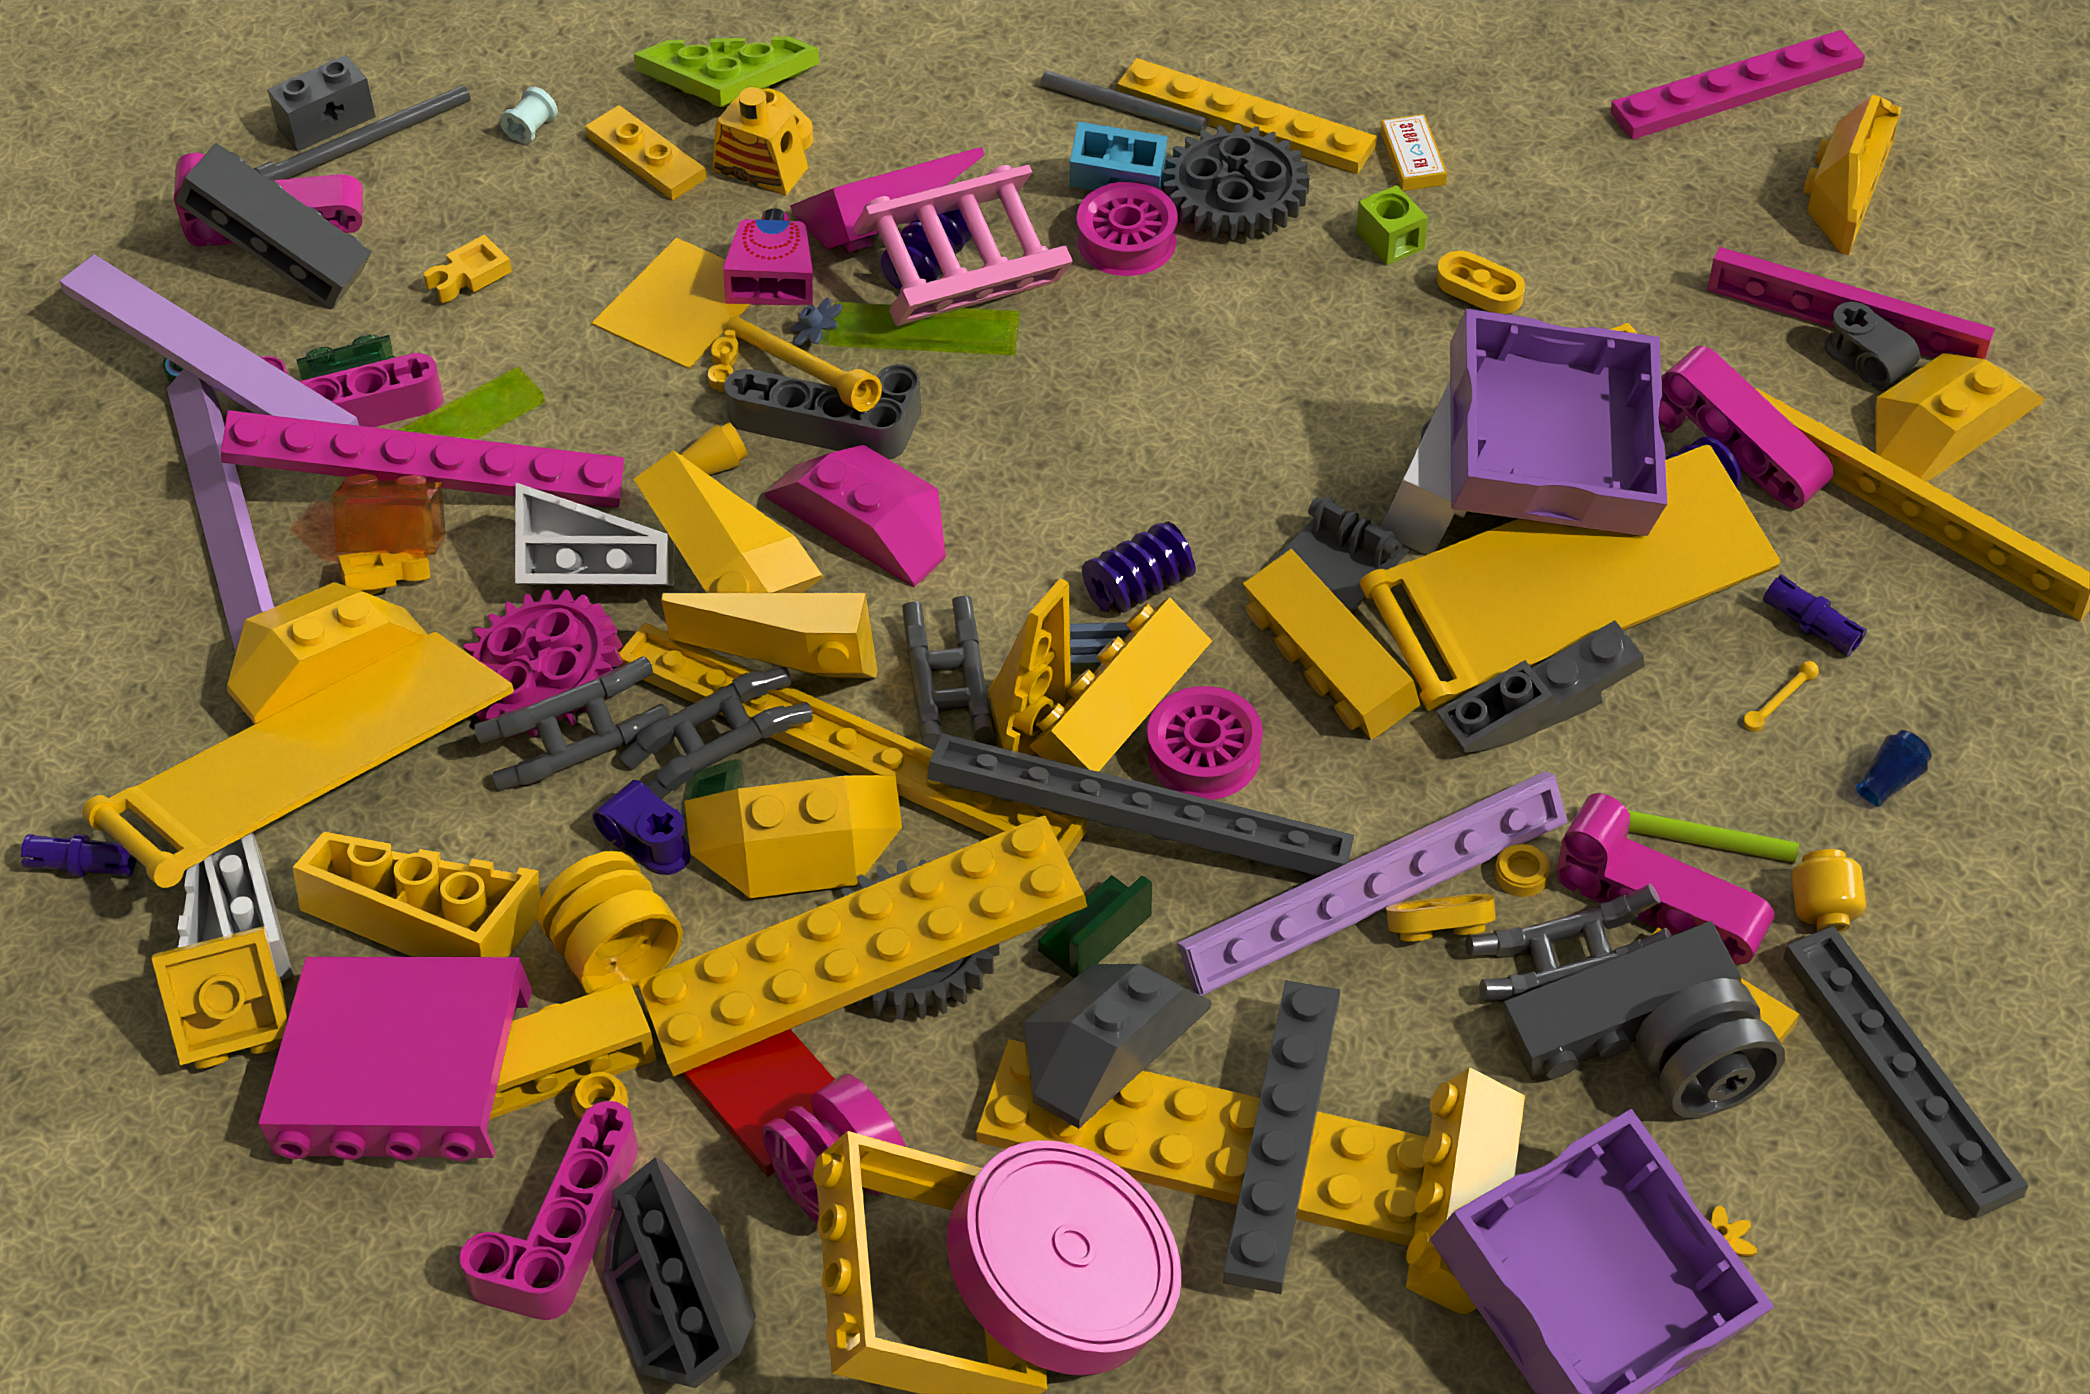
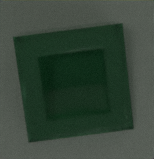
[684,759,744,819]

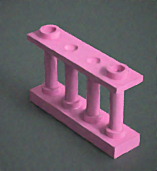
[853,164,1073,326]

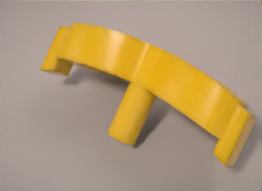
[707,329,739,393]

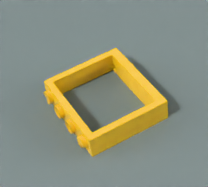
[813,1131,1048,1394]

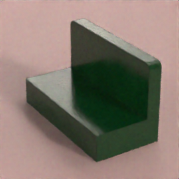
[1038,875,1152,978]

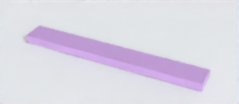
[59,254,359,426]
[167,369,274,653]
[1177,771,1568,996]

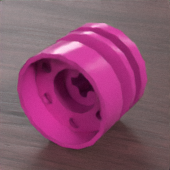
[761,1074,906,1225]

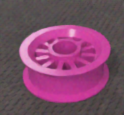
[1077,182,1178,276]
[1147,686,1263,800]

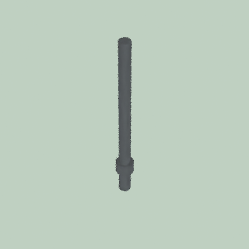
[254,85,471,180]

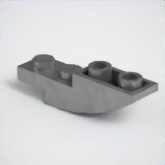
[1437,620,1645,753]

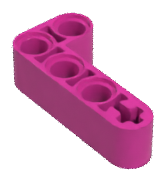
[174,153,363,247]
[1658,346,1834,509]
[252,353,443,427]
[1557,793,1774,964]
[459,1101,638,1320]

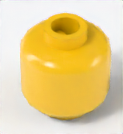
[1791,849,1866,932]

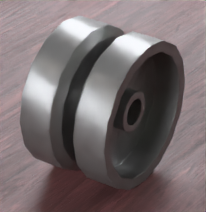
[1636,978,1785,1118]

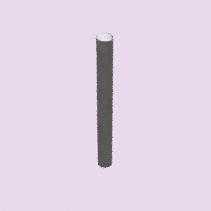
[1041,70,1208,134]

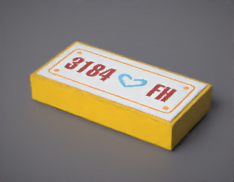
[1380,114,1447,191]

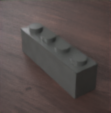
[176,143,372,309]
[1504,921,1741,1080]

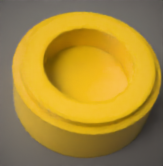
[1495,844,1550,897]

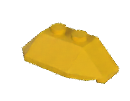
[1803,95,1902,255]
[1875,353,2044,482]
[227,582,428,724]
[684,775,902,899]

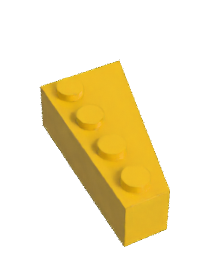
[293,832,541,957]

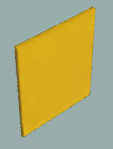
[591,237,751,369]

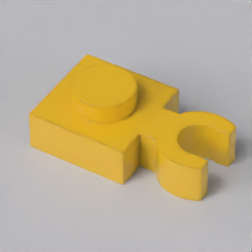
[423,234,512,303]
[338,548,430,595]

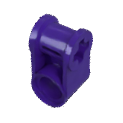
[592,780,691,875]

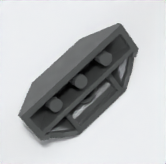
[1023,964,1211,1129]
[603,1157,756,1388]

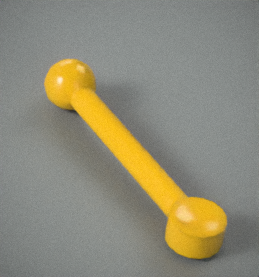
[1743,661,1819,732]

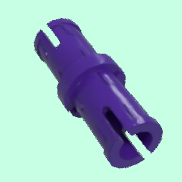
[1763,574,1867,657]
[21,834,137,877]

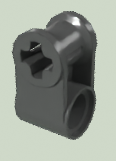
[1824,302,1920,390]

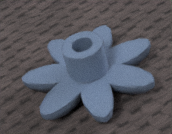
[790,297,843,346]

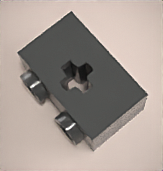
[267,55,376,152]

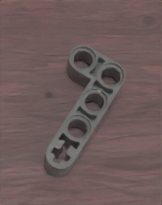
[724,364,921,460]

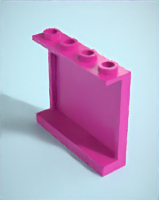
[258,957,532,1161]

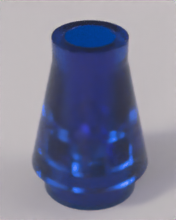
[1856,730,1932,807]

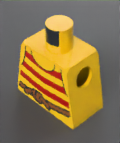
[712,87,808,195]

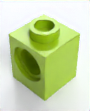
[1356,185,1428,265]

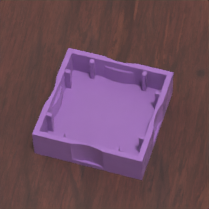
[1450,308,1667,536]
[1430,1109,1774,1394]

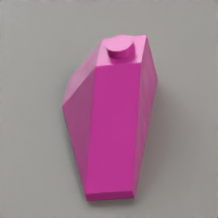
[790,147,984,253]

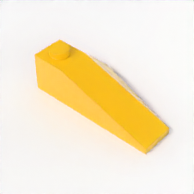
[661,593,878,678]

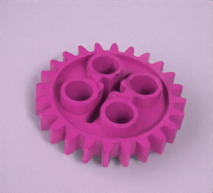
[463,590,623,738]

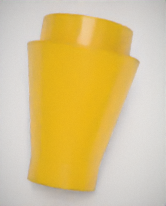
[680,422,748,475]

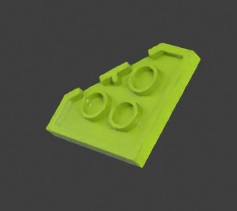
[634,36,819,107]

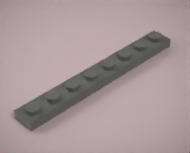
[927,733,1354,878]

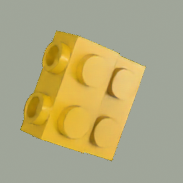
[151,926,289,1069]

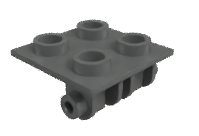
[1271,497,1409,613]

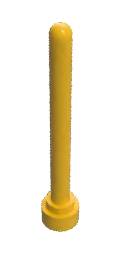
[727,317,882,412]

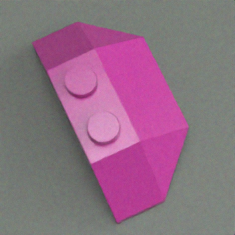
[765,445,946,587]

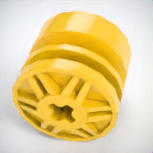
[536,851,683,994]

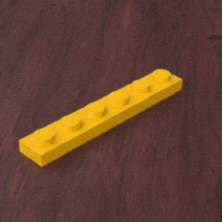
[1117,58,1377,175]

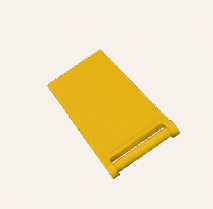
[1359,445,1780,711]
[82,632,514,888]

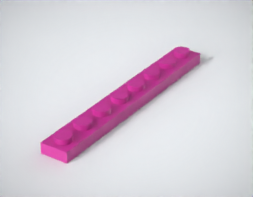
[221,410,624,507]

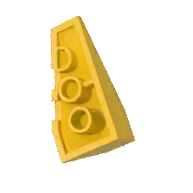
[633,450,824,593]
[988,578,1071,756]

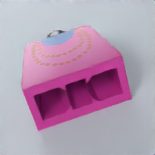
[723,208,813,305]

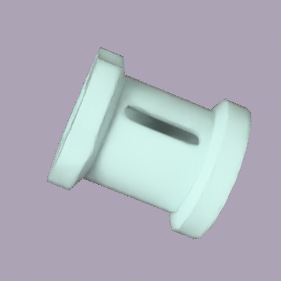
[500,87,558,145]

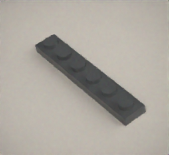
[1783,925,2029,1219]
[1223,980,1341,1294]

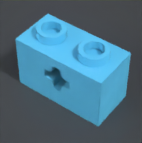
[1070,121,1168,191]

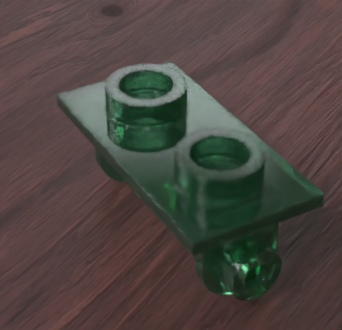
[296,334,395,381]

